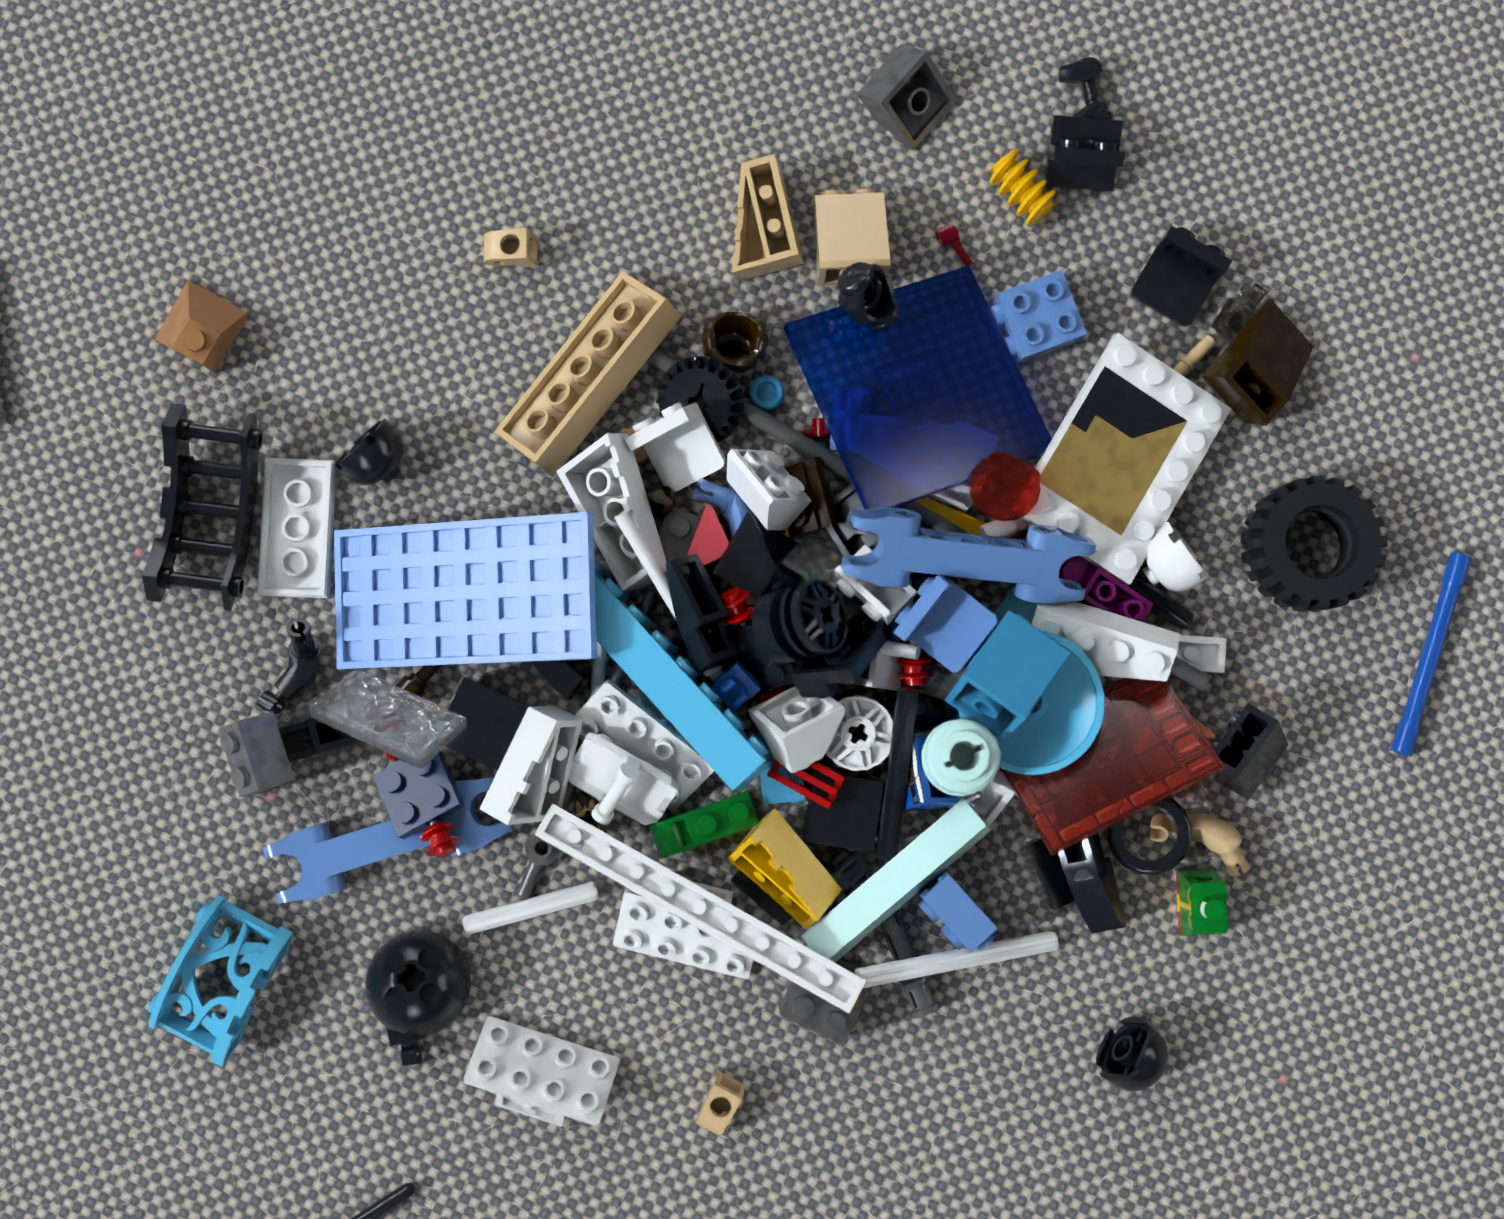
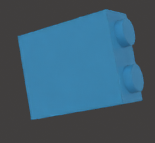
[944,610,1070,742]

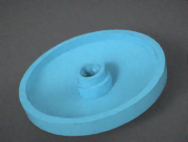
[958,631,1105,775]

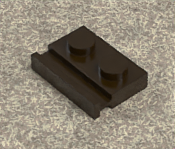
[785,457,838,538]

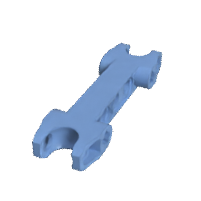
[841,507,1096,604]
[262,776,515,904]

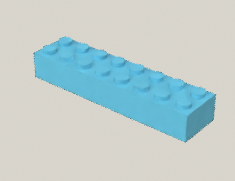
[595,559,773,791]

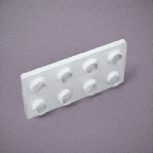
[574,680,714,811]
[613,881,753,979]
[464,1016,620,1127]

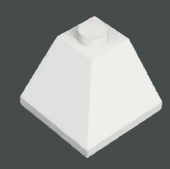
[748,686,846,774]

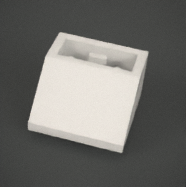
[727,449,811,530]

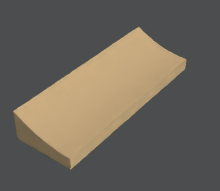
[494,271,682,478]

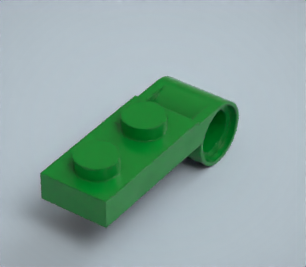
[649,791,759,859]

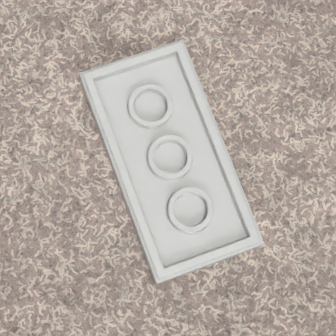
[257,458,336,599]

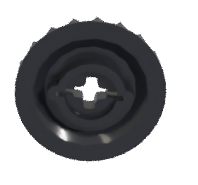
[656,356,745,443]

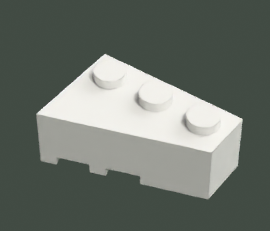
[480,706,583,825]

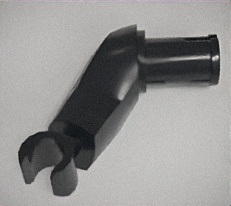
[256,618,322,714]

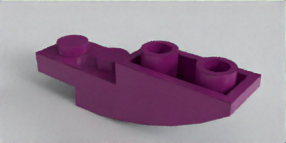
[1059,556,1154,622]

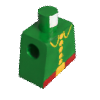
[1176,868,1228,936]

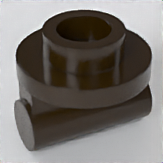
[644,486,675,519]

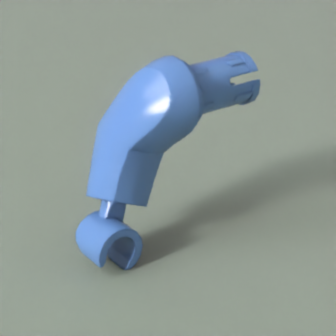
[693,478,754,540]

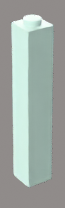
[801,798,992,963]

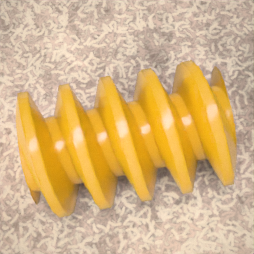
[987,148,1059,227]

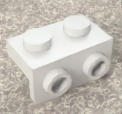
[834,545,917,625]

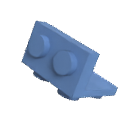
[893,575,998,673]

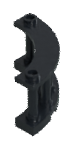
[142,403,263,611]

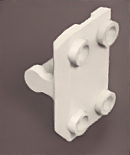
[569,732,681,825]

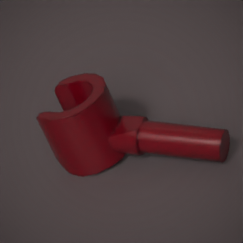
[935,224,974,268]
[798,418,831,440]

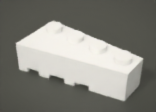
[556,433,667,591]
[1031,602,1180,682]

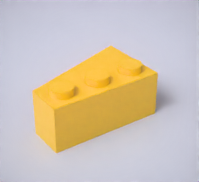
[727,807,842,929]

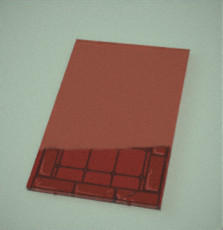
[999,678,1225,856]

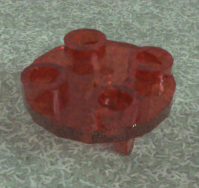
[969,451,1041,521]

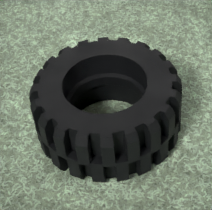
[1240,476,1388,612]

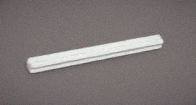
[855,931,1059,988]

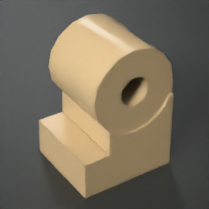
[483,227,538,267]
[695,1071,746,1136]

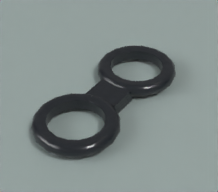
[1060,708,1192,875]

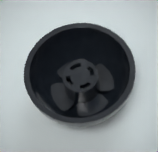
[365,930,471,1036]

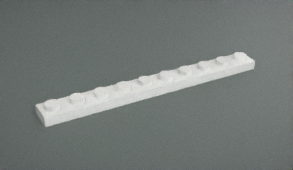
[534,803,866,1013]

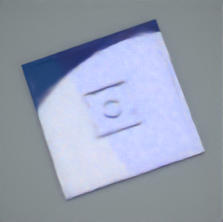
[783,265,1052,509]

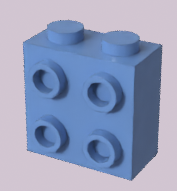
[991,270,1087,365]
[917,871,998,953]

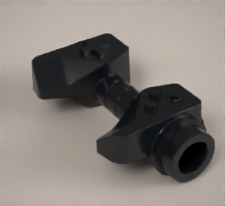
[1059,57,1113,119]

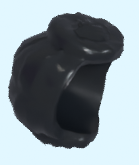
[837,262,901,332]

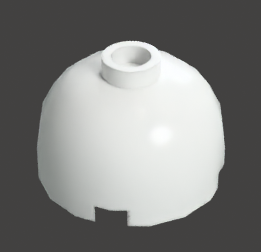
[1142,521,1210,592]

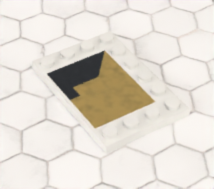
[1010,333,1232,585]

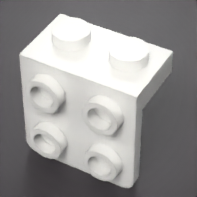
[625,402,726,493]

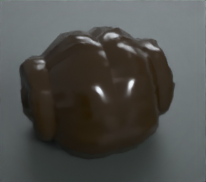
[701,312,769,373]

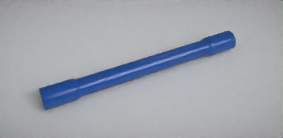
[1390,552,1472,757]

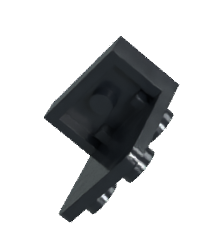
[1130,226,1232,327]

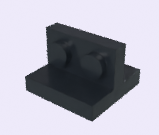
[1044,114,1125,192]

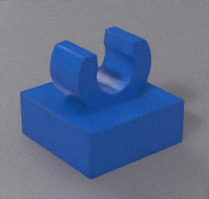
[711,660,761,711]

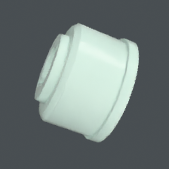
[921,719,1001,796]

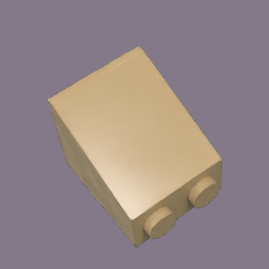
[814,188,891,286]

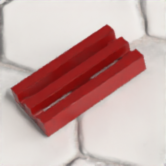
[767,759,847,809]

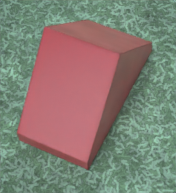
[687,505,729,568]

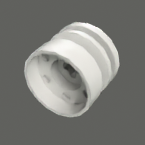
[825,696,893,771]

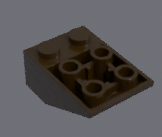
[1202,299,1314,426]

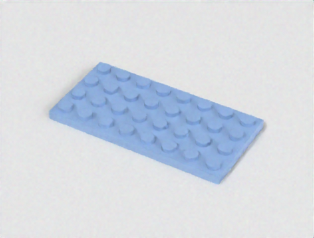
[334,512,597,669]

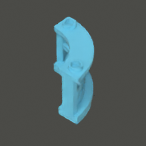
[147,894,293,1067]

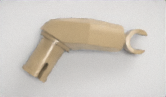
[1149,813,1250,877]

